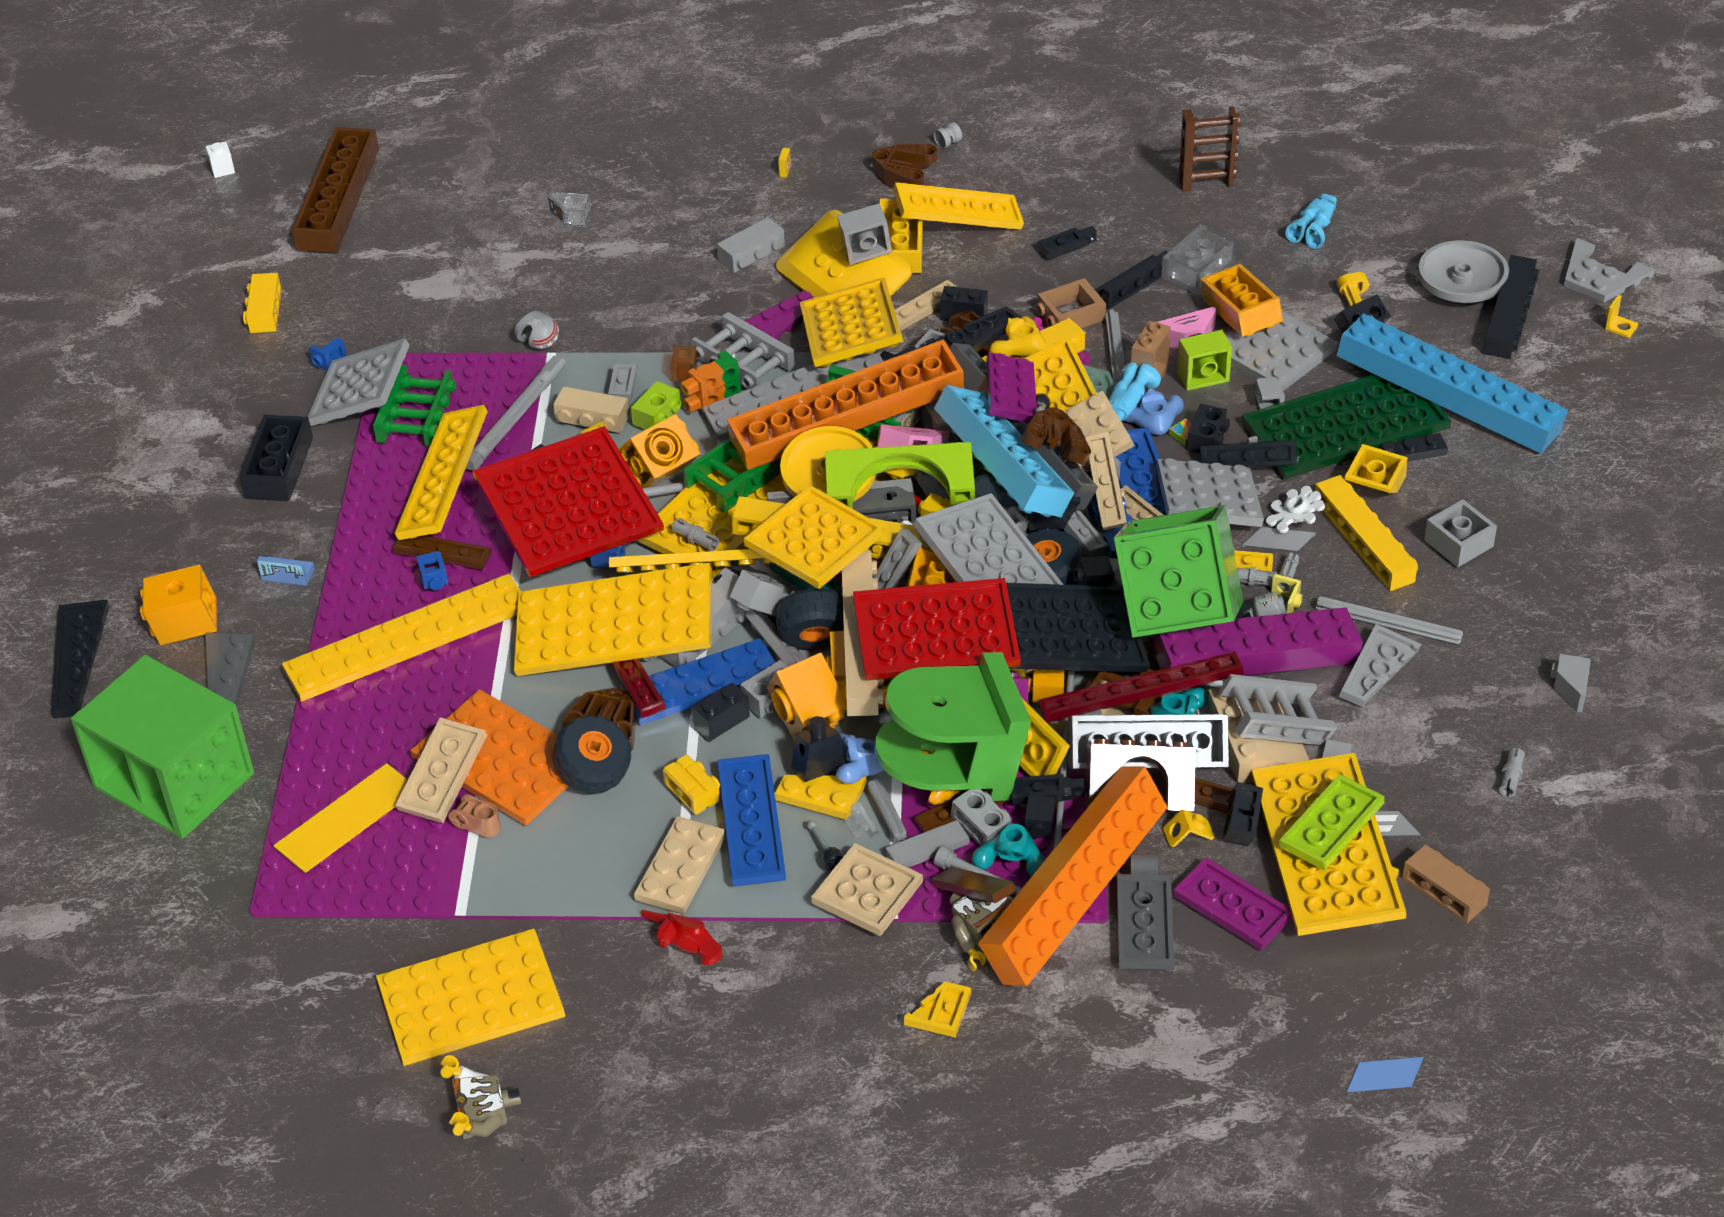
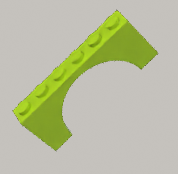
[825,442,975,509]

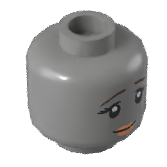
[1250,592,1287,617]

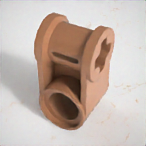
[448,794,501,838]

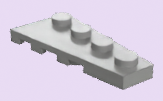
[1339,624,1422,707]

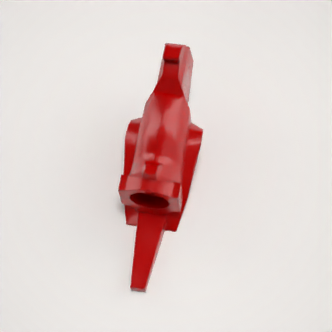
[641,910,722,965]

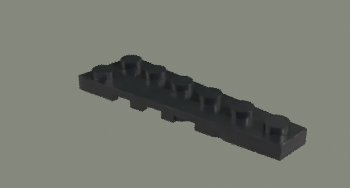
[890,306,1022,359]
[51,599,109,718]

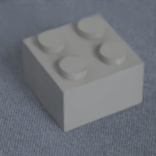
[837,204,892,265]
[1424,499,1497,567]

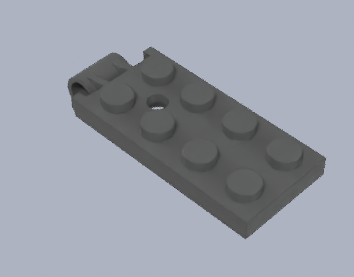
[1117,853,1174,970]

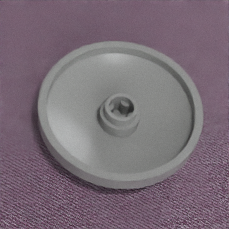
[1418,240,1509,303]

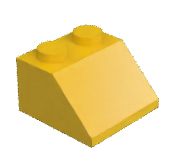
[1345,444,1407,493]

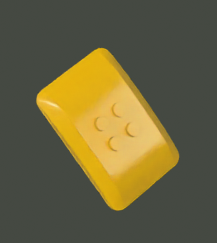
[776,210,912,297]

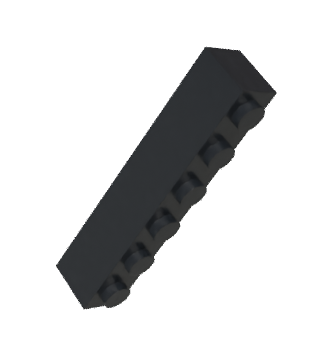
[1483,255,1540,359]

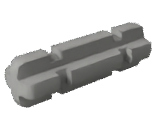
[1278,552,1299,591]

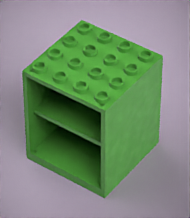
[1114,505,1243,638]
[71,655,254,839]

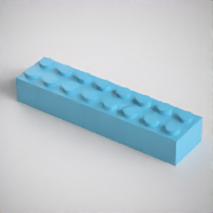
[934,384,1074,517]

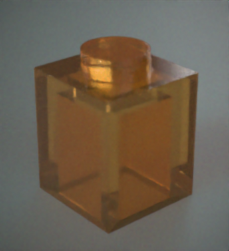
[671,346,698,381]

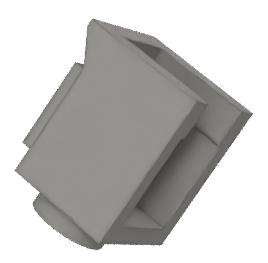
[1255,377,1285,409]

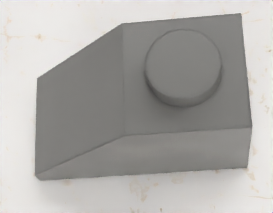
[1550,654,1591,712]

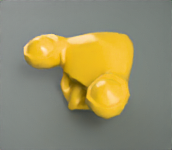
[989,316,1046,356]

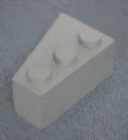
[730,570,801,616]

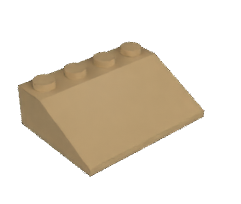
[1207,687,1309,783]

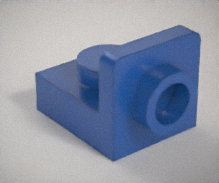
[309,337,347,371]

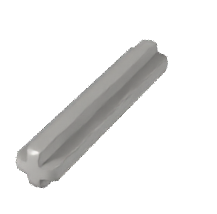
[868,778,907,842]

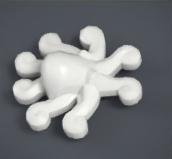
[1266,486,1325,533]

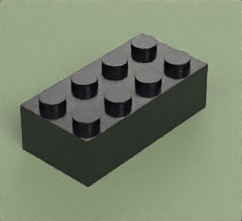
[240,415,313,501]

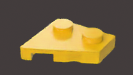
[904,981,971,1038]

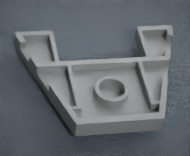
[1564,238,1655,303]

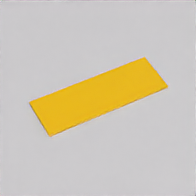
[273,763,408,873]

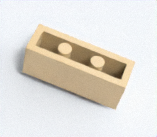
[553,387,630,433]

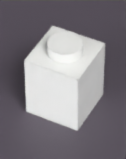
[206,142,235,178]

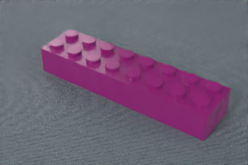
[1152,607,1363,676]

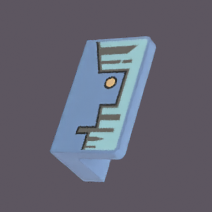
[257,556,315,586]

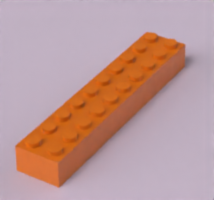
[727,339,964,470]
[978,766,1168,986]

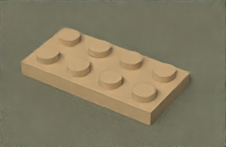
[395,718,487,823]
[634,816,726,915]

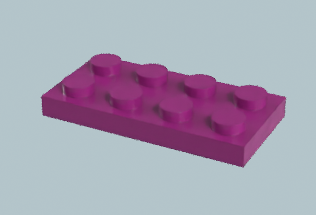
[986,352,1037,423]
[1173,857,1293,951]

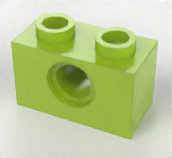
[631,381,681,430]

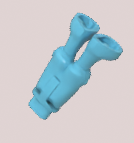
[1285,194,1337,249]
[1109,363,1161,421]

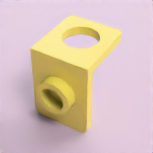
[1271,574,1303,613]

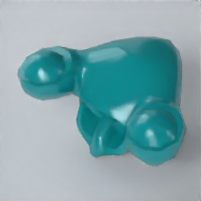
[1149,688,1208,715]
[972,824,1046,877]

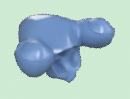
[1124,388,1184,435]
[836,733,884,784]

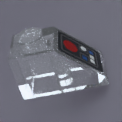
[547,192,591,227]

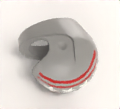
[514,311,559,350]

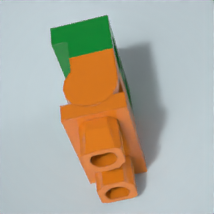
[681,350,741,413]

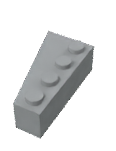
[659,567,748,667]

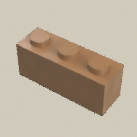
[1402,844,1490,924]

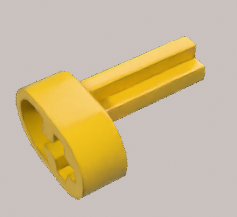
[1337,272,1370,307]

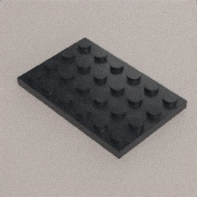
[1006,583,1150,672]

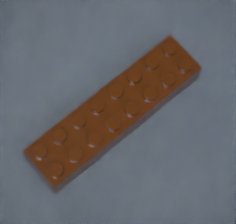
[292,127,379,253]

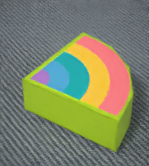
[1169,418,1191,446]

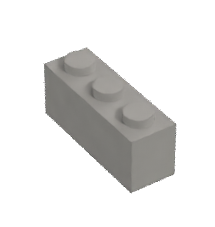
[717,217,785,273]

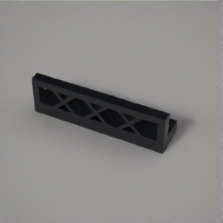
[1095,251,1172,310]

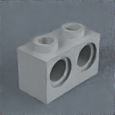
[740,660,788,718]
[951,789,1011,846]

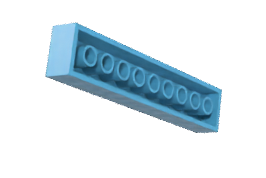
[1337,314,1568,454]

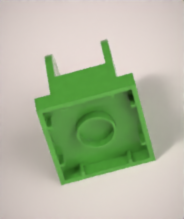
[874,652,1031,801]

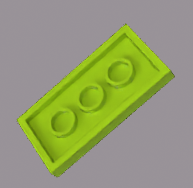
[1279,774,1384,871]

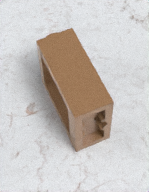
[1036,278,1106,329]
[1131,320,1171,393]

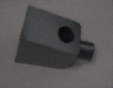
[791,716,846,782]

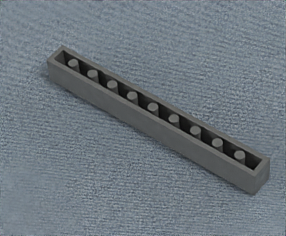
[950,343,1098,510]

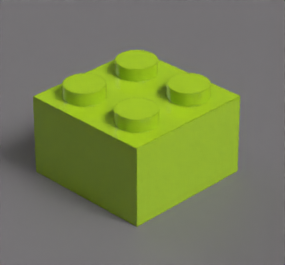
[1177,330,1232,391]

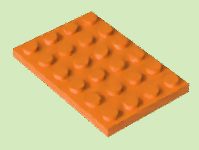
[410,689,569,826]

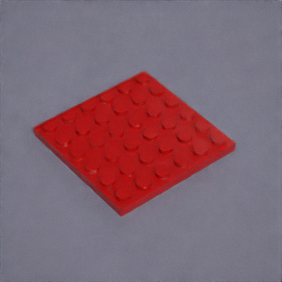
[473,426,664,577]

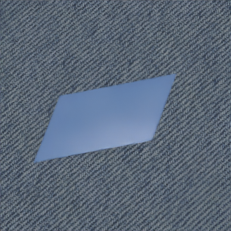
[1347,1057,1424,1092]

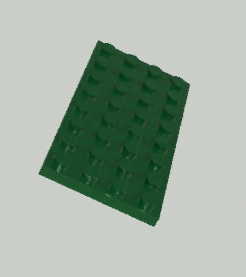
[1241,374,1451,479]

